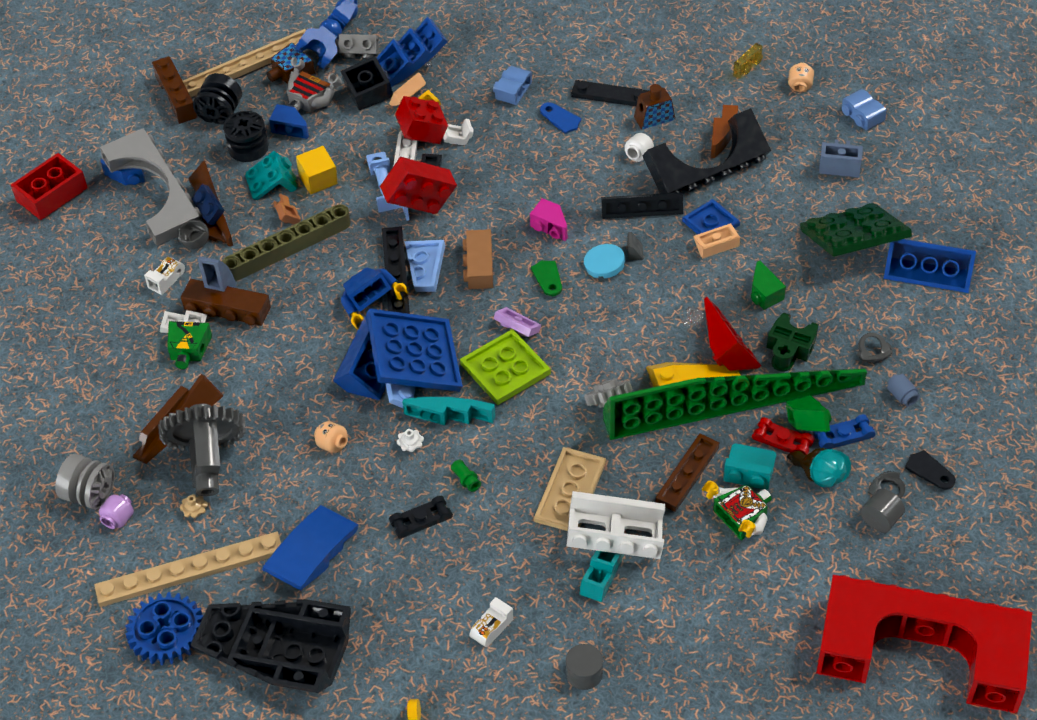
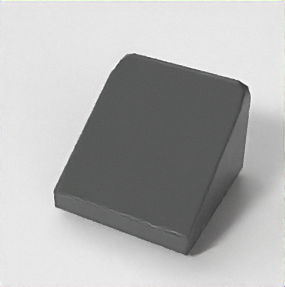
[627,232,644,260]

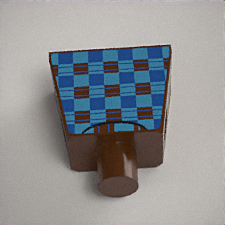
[267,43,315,84]
[634,84,675,130]

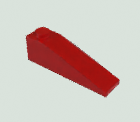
[704,297,761,371]

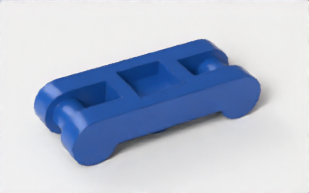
[812,414,876,449]

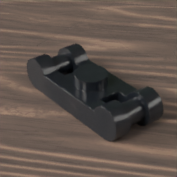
[389,496,453,539]

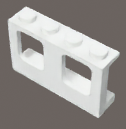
[566,491,665,559]

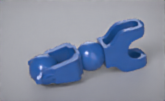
[294,0,358,70]

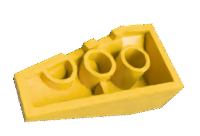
[646,362,741,387]

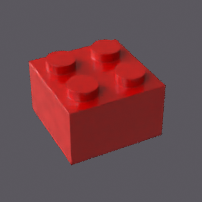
[395,96,448,144]

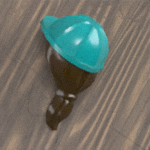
[787,448,851,487]

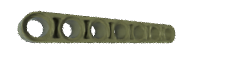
[222,204,351,281]

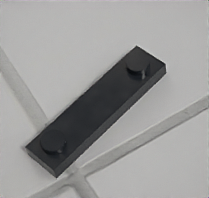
[571,80,649,106]
[601,192,683,219]

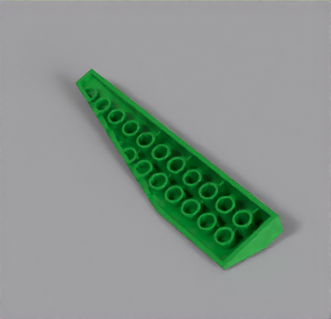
[603,369,867,440]

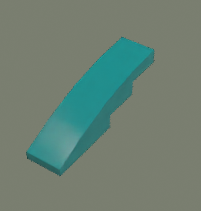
[402,397,496,425]

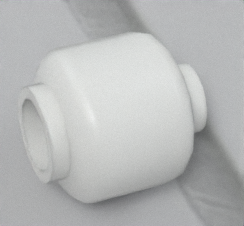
[625,133,654,162]

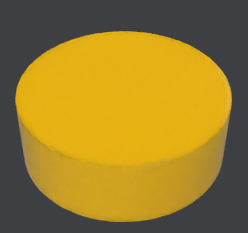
[407,699,421,720]

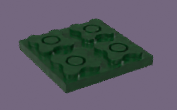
[800,203,912,257]

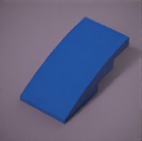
[377,17,448,87]
[262,505,358,591]

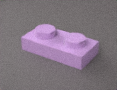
[493,307,541,337]

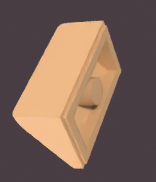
[389,72,426,106]
[694,223,740,259]

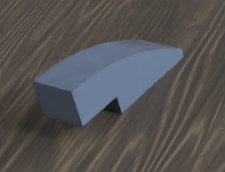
[198,256,237,292]

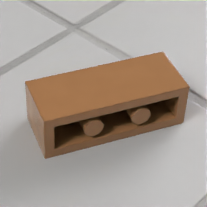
[463,229,493,289]

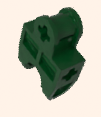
[766,313,819,372]

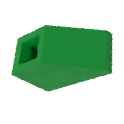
[785,395,832,432]

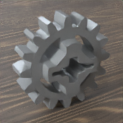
[584,378,633,408]

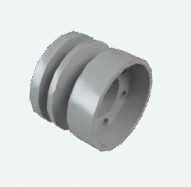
[55,453,115,510]

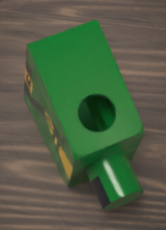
[168,321,212,369]

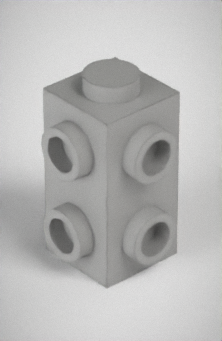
[336,34,379,58]

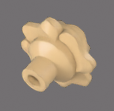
[179,494,208,518]

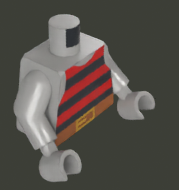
[287,57,342,113]

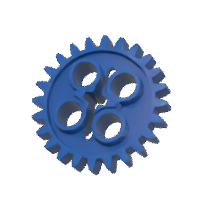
[125,592,203,665]

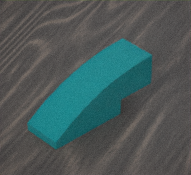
[579,551,624,602]

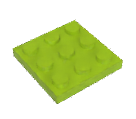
[460,329,551,405]

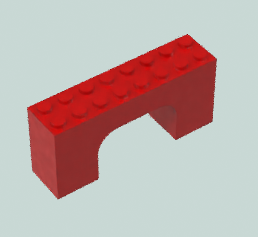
[816,575,1033,714]

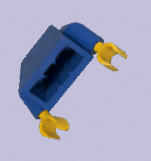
[341,267,408,329]

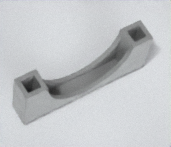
[100,128,202,246]

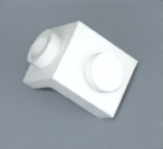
[443,119,473,145]

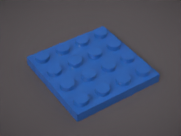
[366,309,463,392]

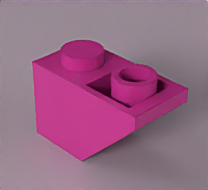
[530,198,568,241]

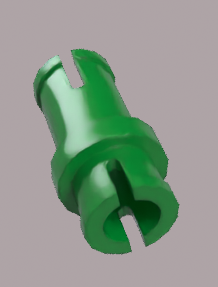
[451,459,481,492]

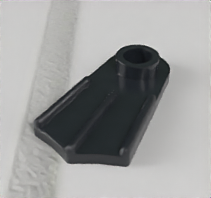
[905,450,956,490]

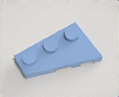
[404,240,446,292]

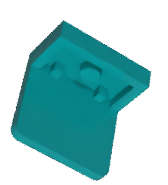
[245,151,298,200]
[723,443,776,490]

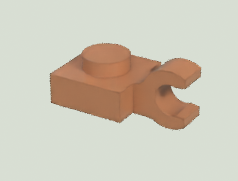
[273,193,301,225]

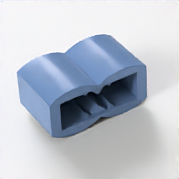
[493,66,532,105]
[842,89,886,130]

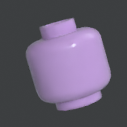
[99,494,134,529]

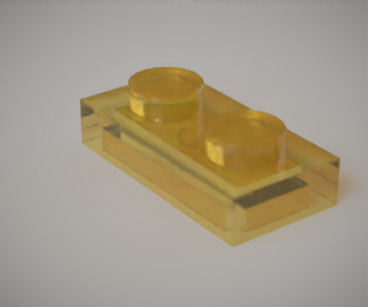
[733,43,763,79]

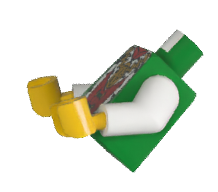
[702,481,772,540]

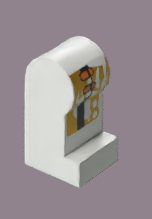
[144,257,185,295]
[469,597,514,647]

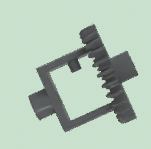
[158,404,246,496]

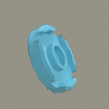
[584,244,625,278]

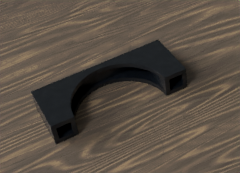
[642,108,771,194]

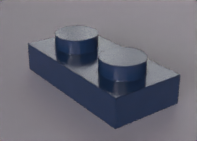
[192,184,225,226]

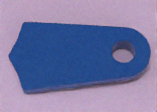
[540,102,581,134]

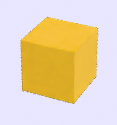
[296,146,338,195]

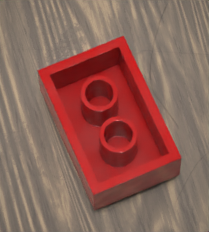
[11,153,88,220]
[380,157,457,214]

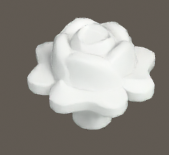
[396,429,424,452]

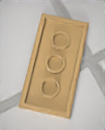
[534,447,606,531]

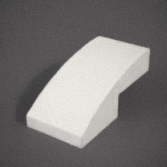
[160,310,207,333]

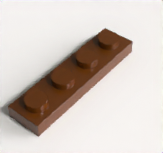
[655,433,720,512]

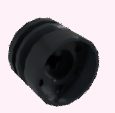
[193,73,242,125]
[223,111,269,162]

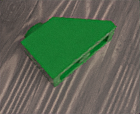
[751,261,786,310]

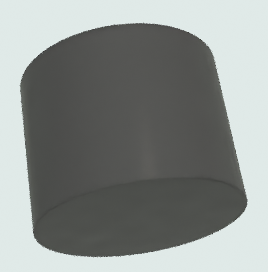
[860,489,905,533]
[566,644,603,690]

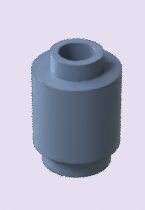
[887,374,920,407]

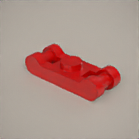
[752,417,815,455]

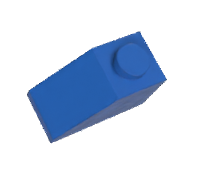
[269,104,309,139]
[101,159,145,185]

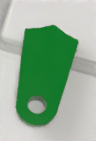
[531,260,562,296]

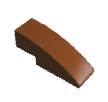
[711,105,738,158]

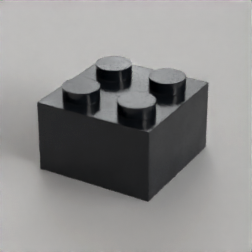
[340,56,393,110]

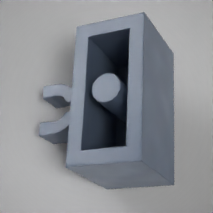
[819,139,863,178]

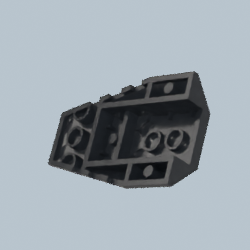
[191,599,351,693]

